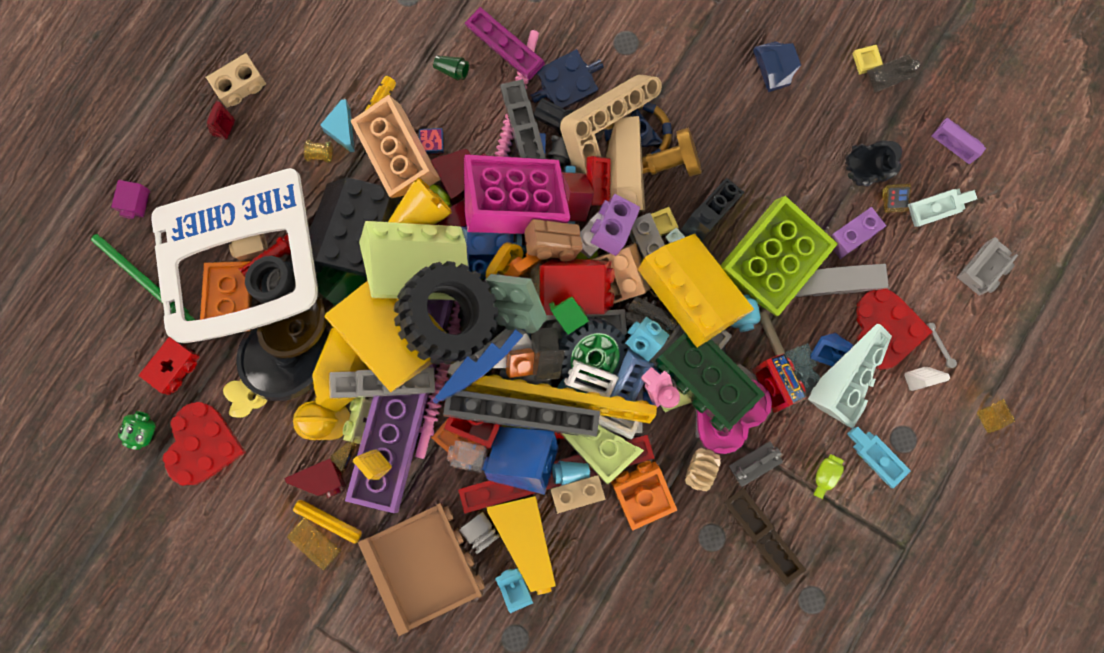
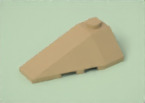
[598,116,645,212]

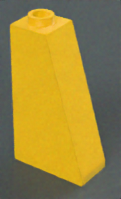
[487,496,556,595]

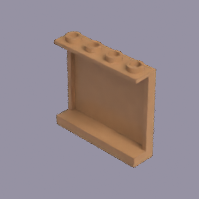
[358,503,485,636]

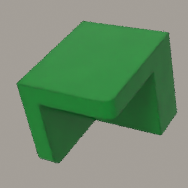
[549,297,589,334]

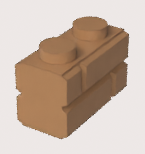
[524,219,583,262]

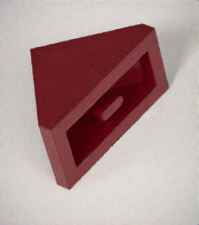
[562,172,594,222]

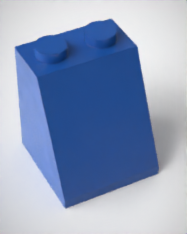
[483,427,558,495]

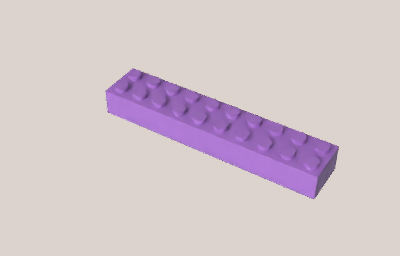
[345,299,454,513]

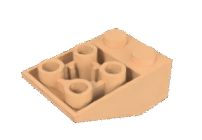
[591,243,651,303]

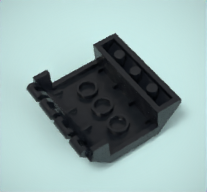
[309,177,404,282]

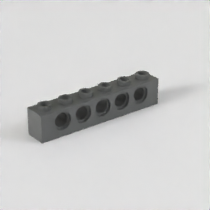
[443,391,600,438]

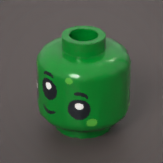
[118,411,156,450]

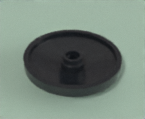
[236,326,330,401]

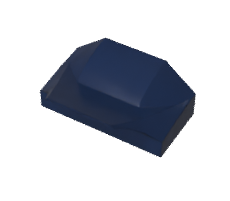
[753,41,801,92]

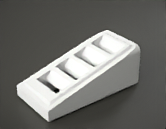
[905,367,950,391]

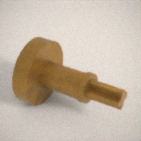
[642,128,702,177]

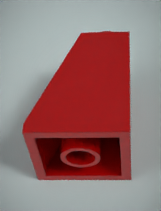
[540,258,615,315]

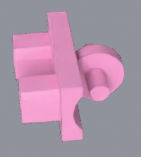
[641,367,680,408]

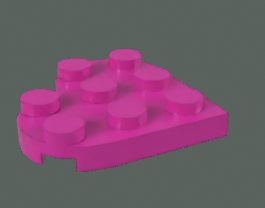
[697,379,772,454]

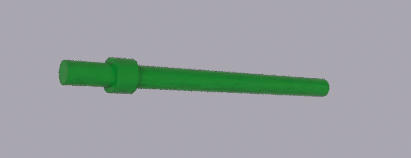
[91,234,195,321]

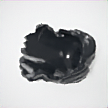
[845,140,903,187]

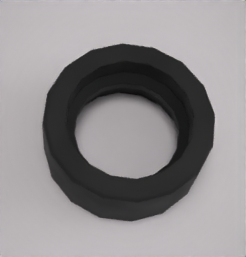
[245,256,295,303]

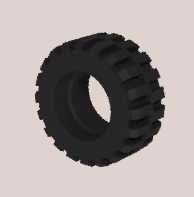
[394,261,498,365]

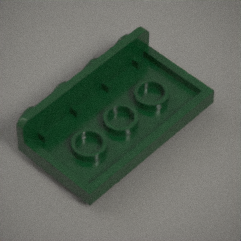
[655,332,765,433]

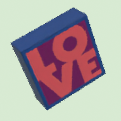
[419,128,444,154]

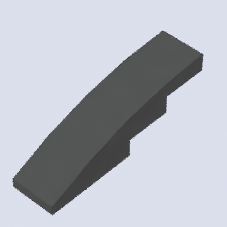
[500,79,546,159]

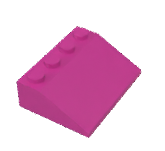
[464,155,570,234]

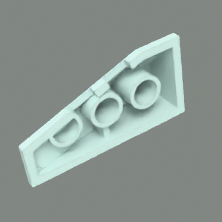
[808,324,892,429]

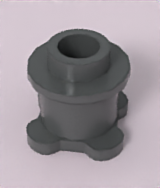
[548,135,570,166]

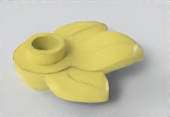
[223,379,267,418]

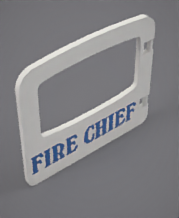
[151,168,318,343]

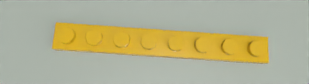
[462,375,657,424]

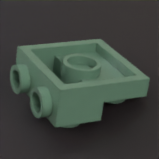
[485,274,547,333]

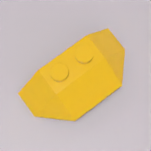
[312,327,370,412]

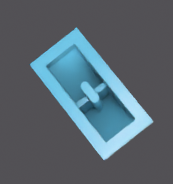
[320,99,355,152]

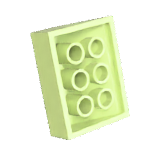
[359,221,468,300]

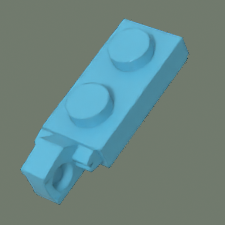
[847,427,911,488]

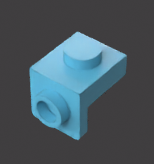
[496,568,533,613]

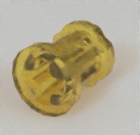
[304,140,333,163]

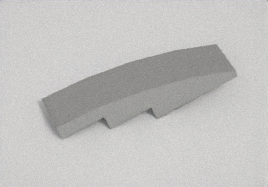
[794,264,889,298]
[329,368,435,398]

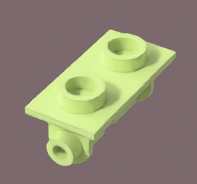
[343,397,373,444]

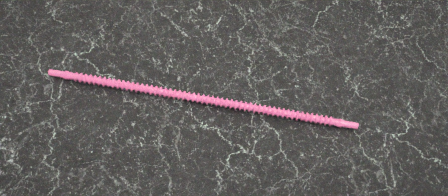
[415,30,539,459]

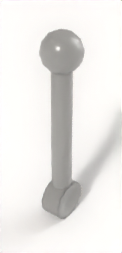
[927,323,957,368]

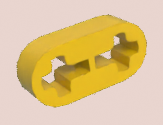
[486,242,523,279]

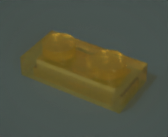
[287,518,341,570]

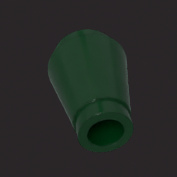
[433,55,469,81]

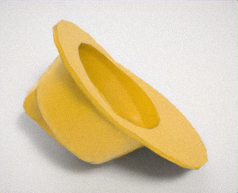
[293,401,350,440]

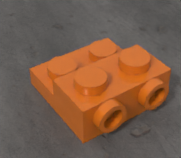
[611,461,677,531]

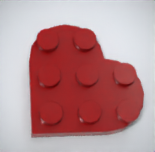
[856,288,933,370]
[163,402,246,486]

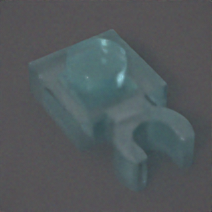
[785,343,820,389]

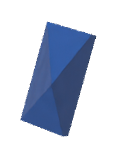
[810,333,854,367]

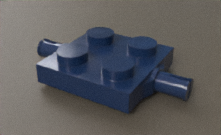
[530,49,604,109]

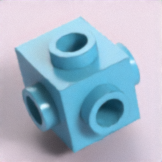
[625,316,669,362]

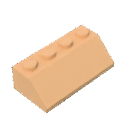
[351,95,440,198]

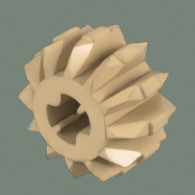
[685,448,721,491]

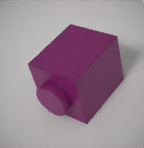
[111,180,150,219]

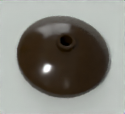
[257,290,327,358]

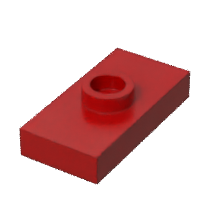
[586,156,611,207]

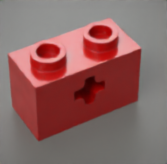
[138,337,200,395]

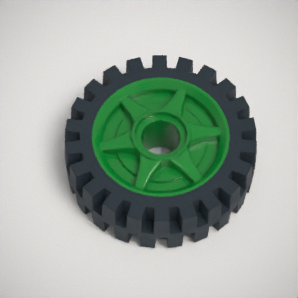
[554,317,628,391]

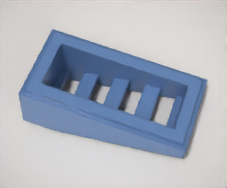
[610,350,654,402]

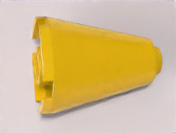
[388,177,452,225]

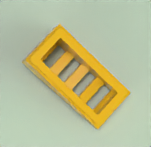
[353,449,392,480]

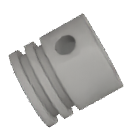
[459,512,500,554]

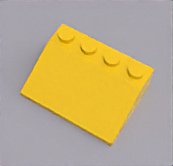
[638,234,754,348]
[324,281,446,392]

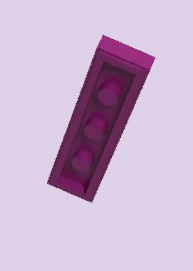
[464,7,545,80]

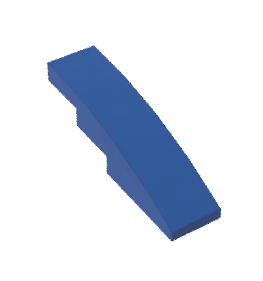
[432,329,524,404]

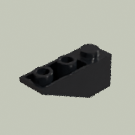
[680,178,745,242]

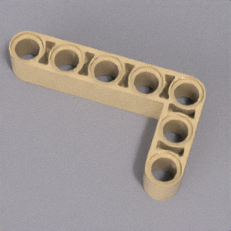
[560,75,662,175]

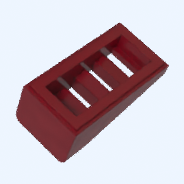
[207,101,235,140]

